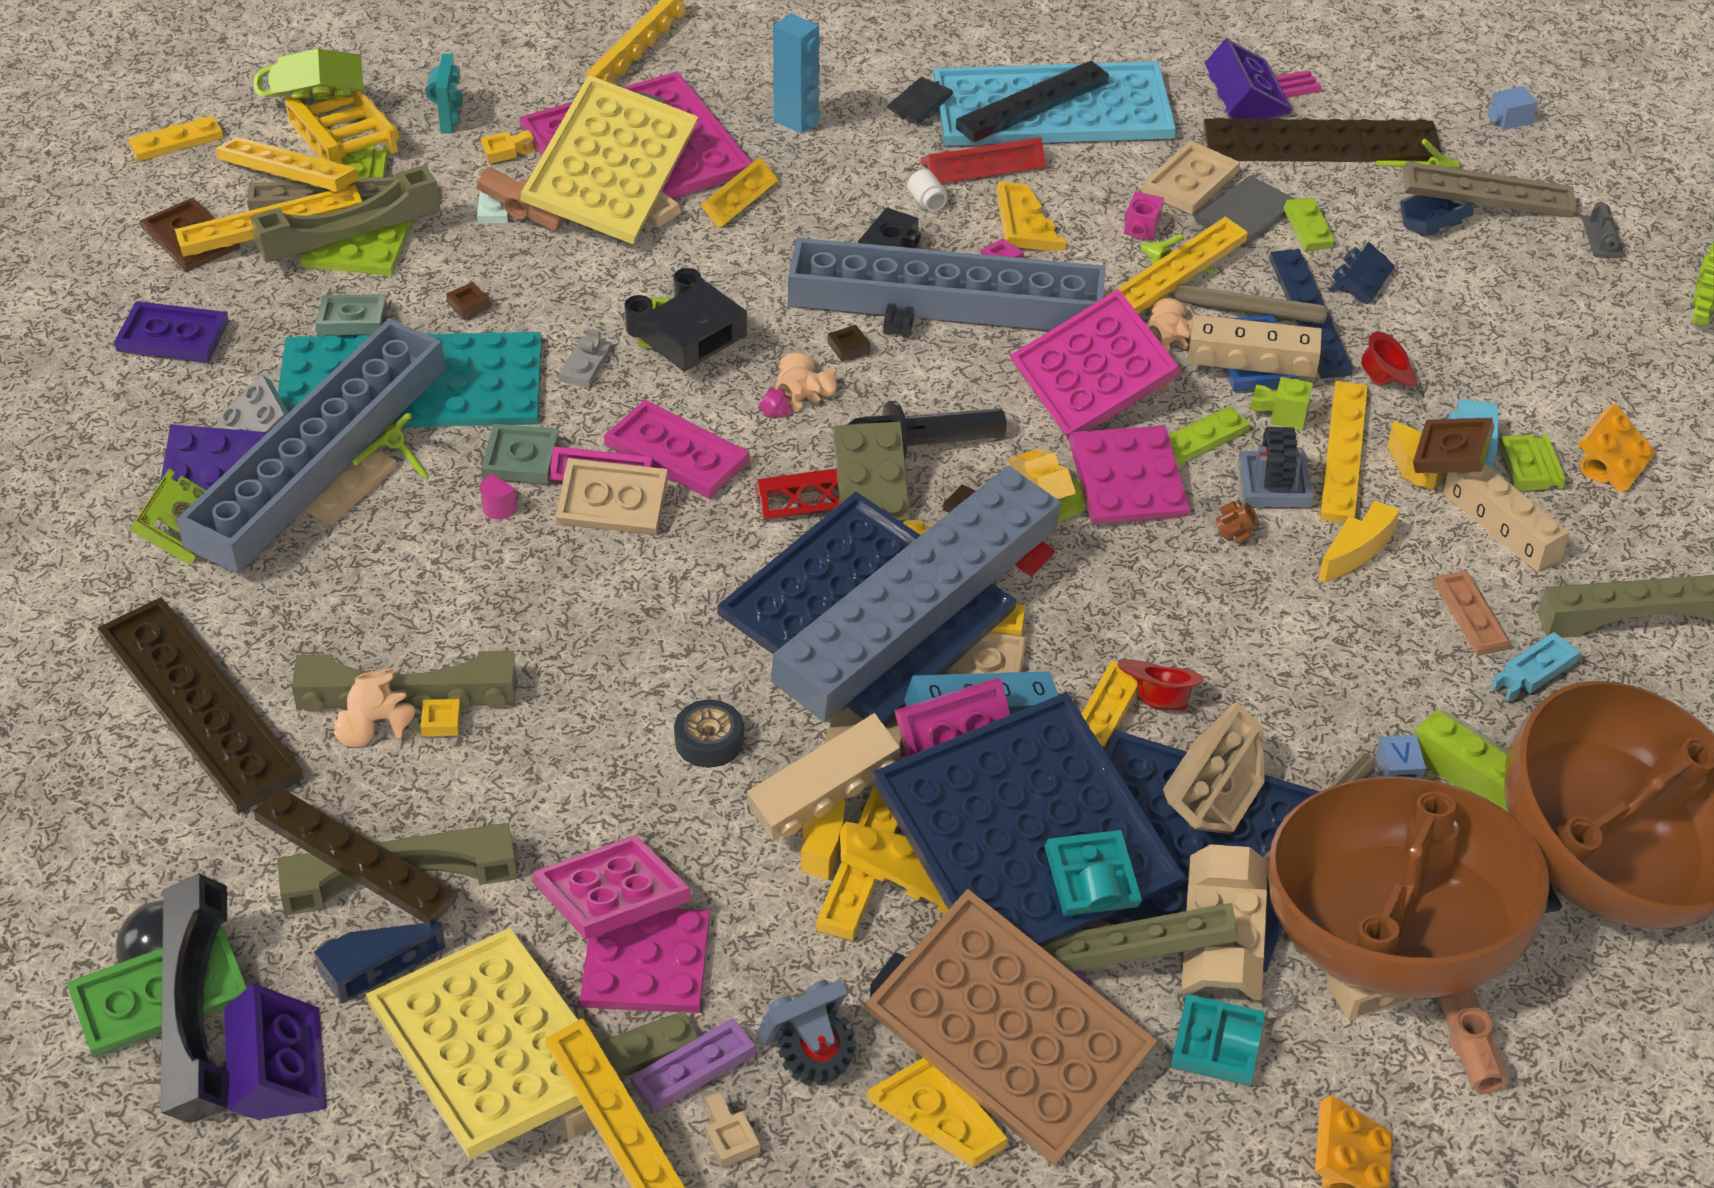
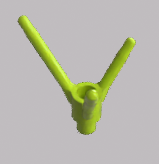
[1376,139,1460,169]
[1141,234,1215,298]
[352,413,429,479]

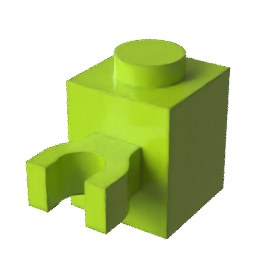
[1250,377,1313,431]

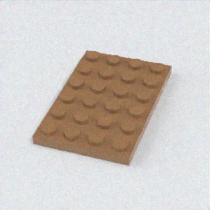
[864,889,1158,1167]

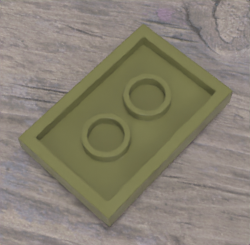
[833,422,910,523]

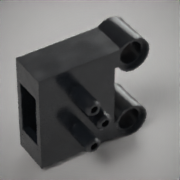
[624,268,747,372]

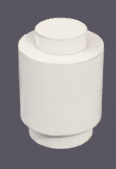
[907,169,947,212]

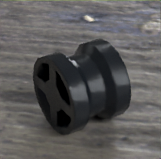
[883,303,915,338]

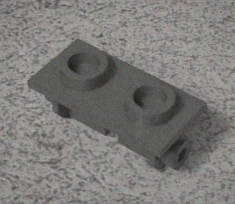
[1582,202,1624,257]

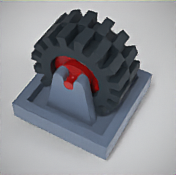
[1238,427,1313,508]
[756,979,856,1086]

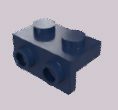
[1400,195,1474,236]
[1328,241,1395,304]

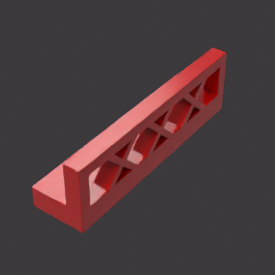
[920,138,1046,183]
[755,468,839,520]

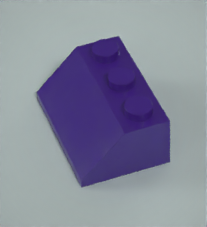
[1204,38,1293,119]
[224,983,327,1120]

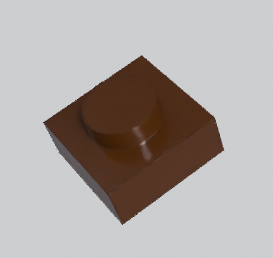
[446,282,490,319]

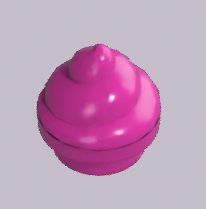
[758,386,792,418]

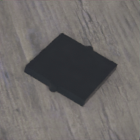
[886,76,954,124]

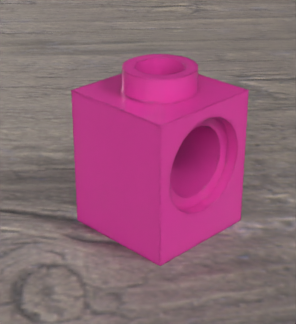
[1124,192,1164,241]

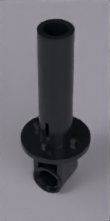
[846,401,1007,459]

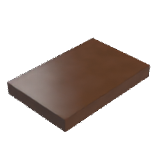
[139,198,240,272]

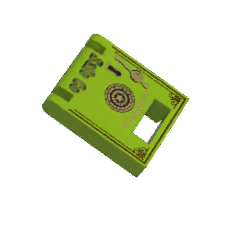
[130,468,207,564]

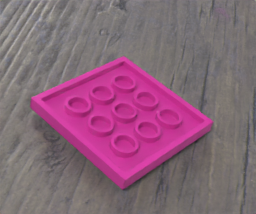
[1010,289,1182,441]

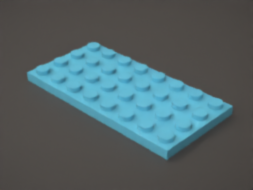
[933,61,1176,146]

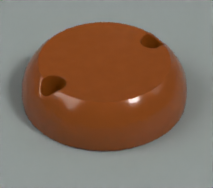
[1504,681,1714,929]
[1268,777,1549,999]

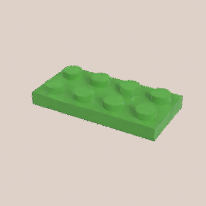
[66,926,247,1058]

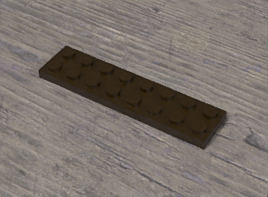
[1203,117,1442,162]
[97,597,304,813]

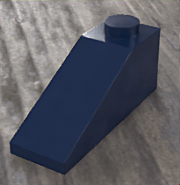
[314,921,446,1004]

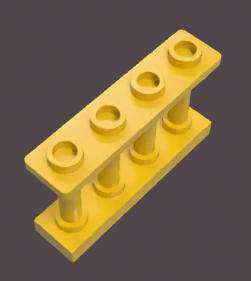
[284,90,400,164]

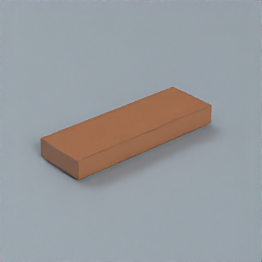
[1434,570,1511,656]

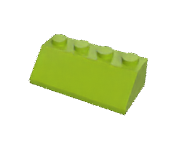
[1414,709,1508,812]

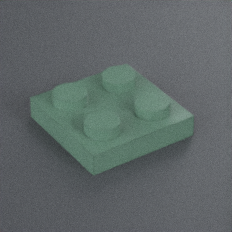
[316,294,387,336]
[481,424,560,483]

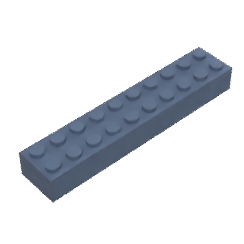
[788,238,1106,330]
[176,318,445,574]
[771,465,1062,723]

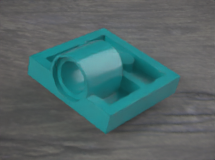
[426,53,463,134]
[1044,830,1142,916]
[1170,994,1265,1086]

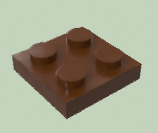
[1413,417,1495,473]

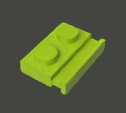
[342,145,389,178]
[1499,434,1566,491]

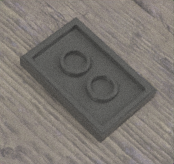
[1195,175,1295,248]

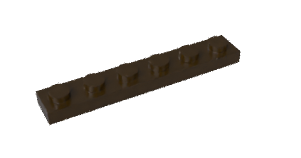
[254,787,457,927]

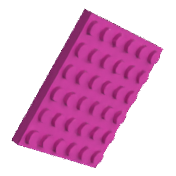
[519,71,752,199]

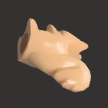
[1147,298,1193,353]
[775,352,836,413]
[334,668,415,748]

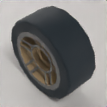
[674,699,744,768]

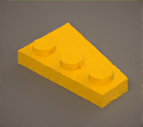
[996,181,1067,251]
[840,821,948,913]
[867,1058,1007,1167]

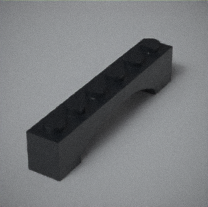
[161,873,228,1122]

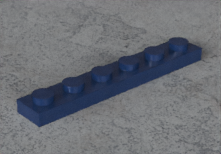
[1269,249,1353,379]

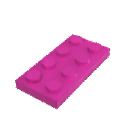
[604,400,750,499]

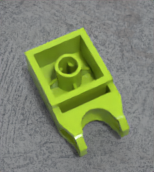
[253,49,363,102]

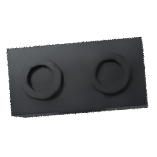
[858,207,921,248]

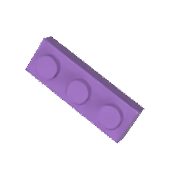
[630,1018,756,1114]

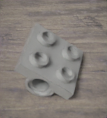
[217,375,289,432]

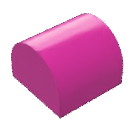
[480,474,517,519]

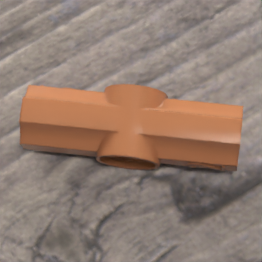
[476,166,566,232]
[1438,989,1508,1095]

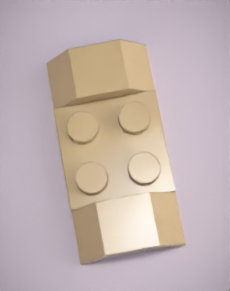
[1181,844,1268,1001]

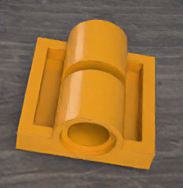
[1578,403,1656,492]
[1315,1095,1393,1188]

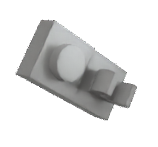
[559,328,612,388]

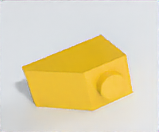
[1387,421,1447,490]

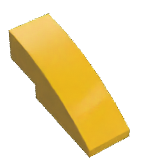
[1008,448,1075,499]
[1319,500,1400,582]
[801,797,845,881]

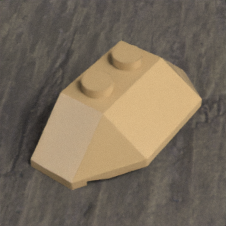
[1163,702,1265,834]

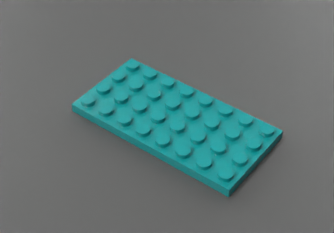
[278,331,542,428]

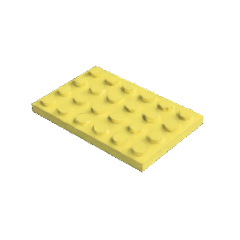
[520,75,698,245]
[366,928,619,1160]

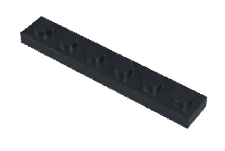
[956,60,1109,143]

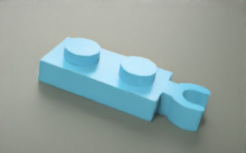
[1492,632,1581,702]

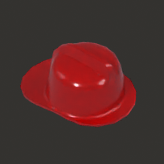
[1361,331,1417,387]
[1117,659,1204,710]

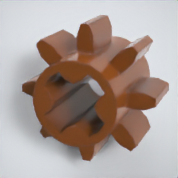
[1216,500,1259,544]

